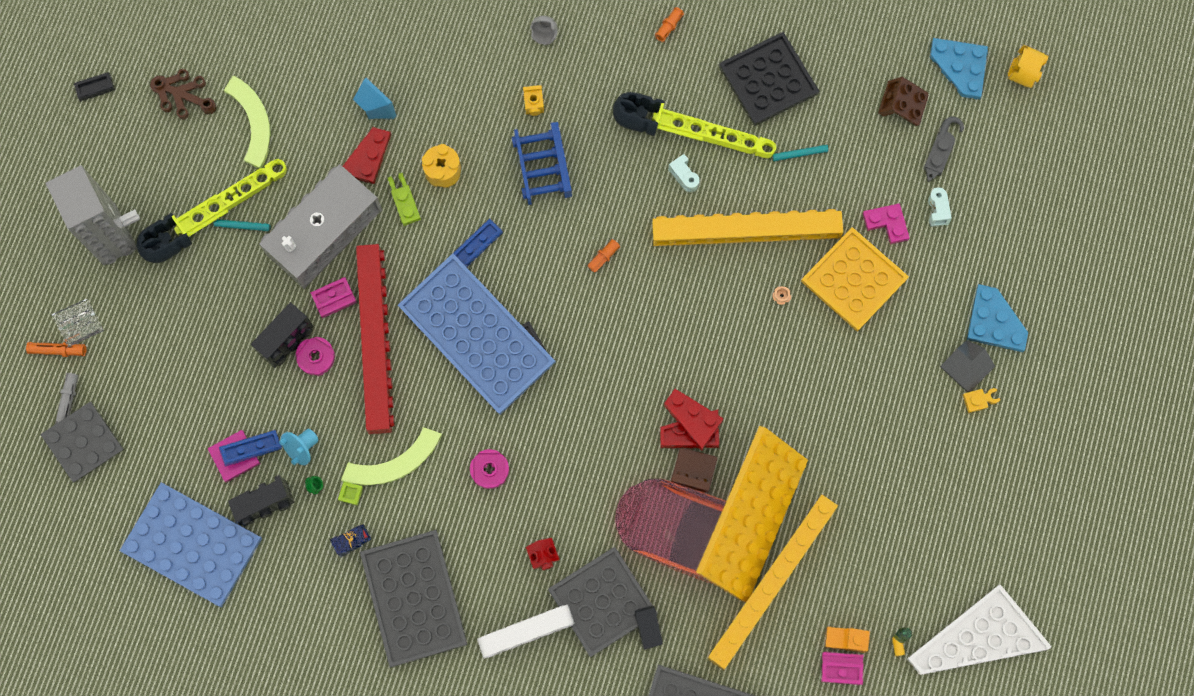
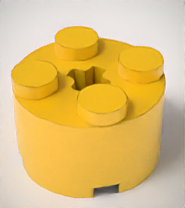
[1007,45,1048,88]
[422,144,461,188]

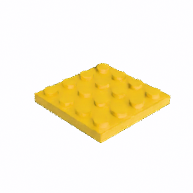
[801,227,909,332]

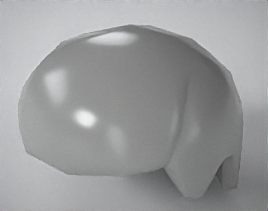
[530,15,558,45]

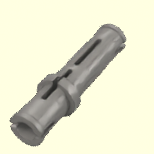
[55,373,79,424]

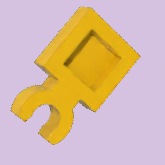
[963,388,1000,413]

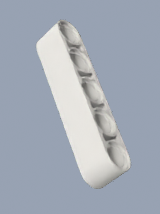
[477,605,575,659]

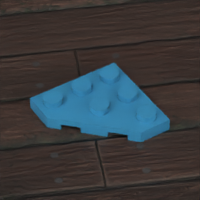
[930,38,988,99]
[967,284,1028,352]

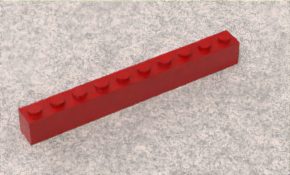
[356,244,395,435]

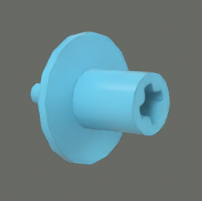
[279,429,318,466]

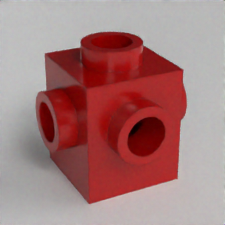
[526,538,560,571]

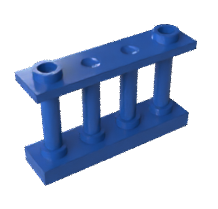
[512,122,572,205]

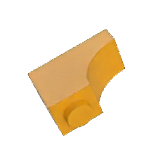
[825,627,870,653]

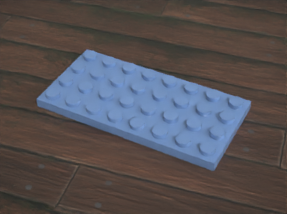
[398,253,556,415]

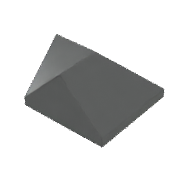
[940,340,995,393]

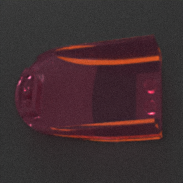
[615,478,727,586]

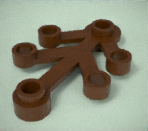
[150,69,217,120]

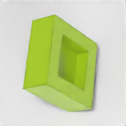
[338,481,363,506]

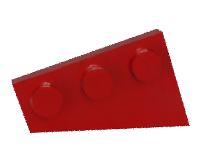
[343,127,391,184]
[664,389,724,451]
[660,409,719,448]

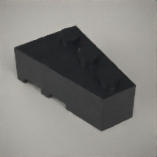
[228,475,295,526]

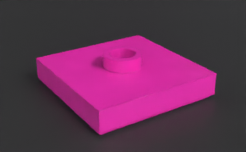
[207,430,261,483]

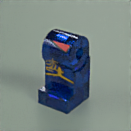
[330,524,371,557]

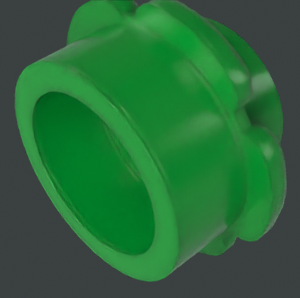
[305,476,323,495]

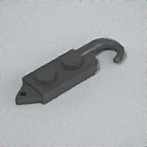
[923,116,964,182]

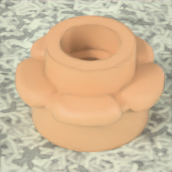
[772,286,791,305]

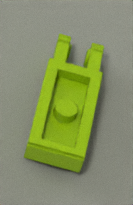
[388,173,421,226]

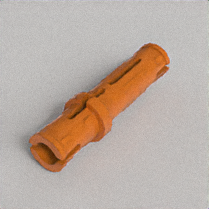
[26,342,87,357]

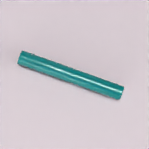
[772,145,828,161]
[213,219,271,231]

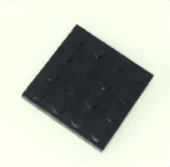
[719,31,820,126]

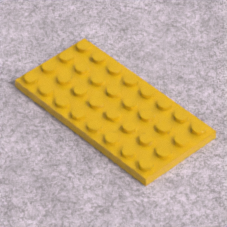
[696,426,808,603]

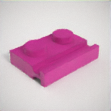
[310,277,357,318]
[821,652,864,685]

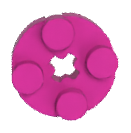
[296,337,335,376]
[470,449,509,489]

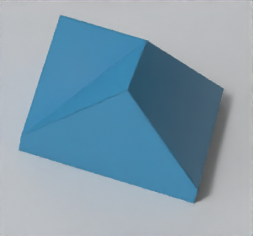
[353,78,397,119]

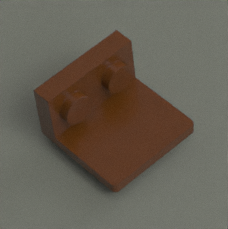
[878,77,929,126]
[670,448,717,495]

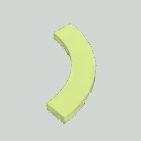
[224,76,271,169]
[341,427,442,486]

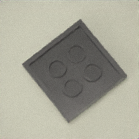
[40,402,124,483]

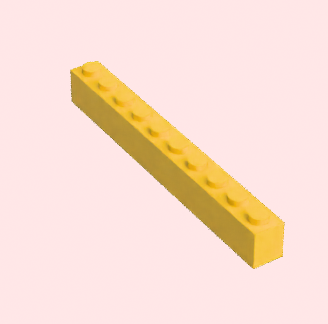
[652,209,843,246]
[707,495,838,671]

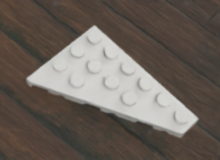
[907,585,1052,675]

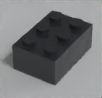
[250,302,314,368]

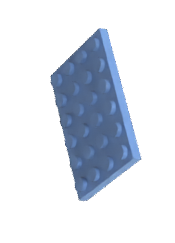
[120,482,262,608]

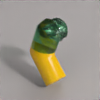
[892,627,912,656]

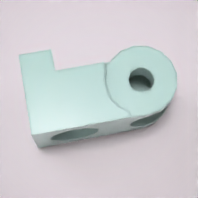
[668,154,699,192]
[928,188,952,227]

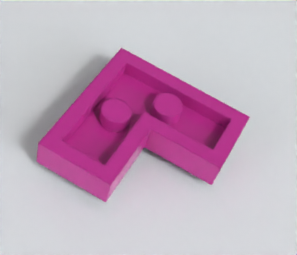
[862,203,910,244]

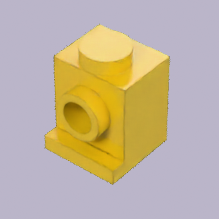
[523,85,544,116]

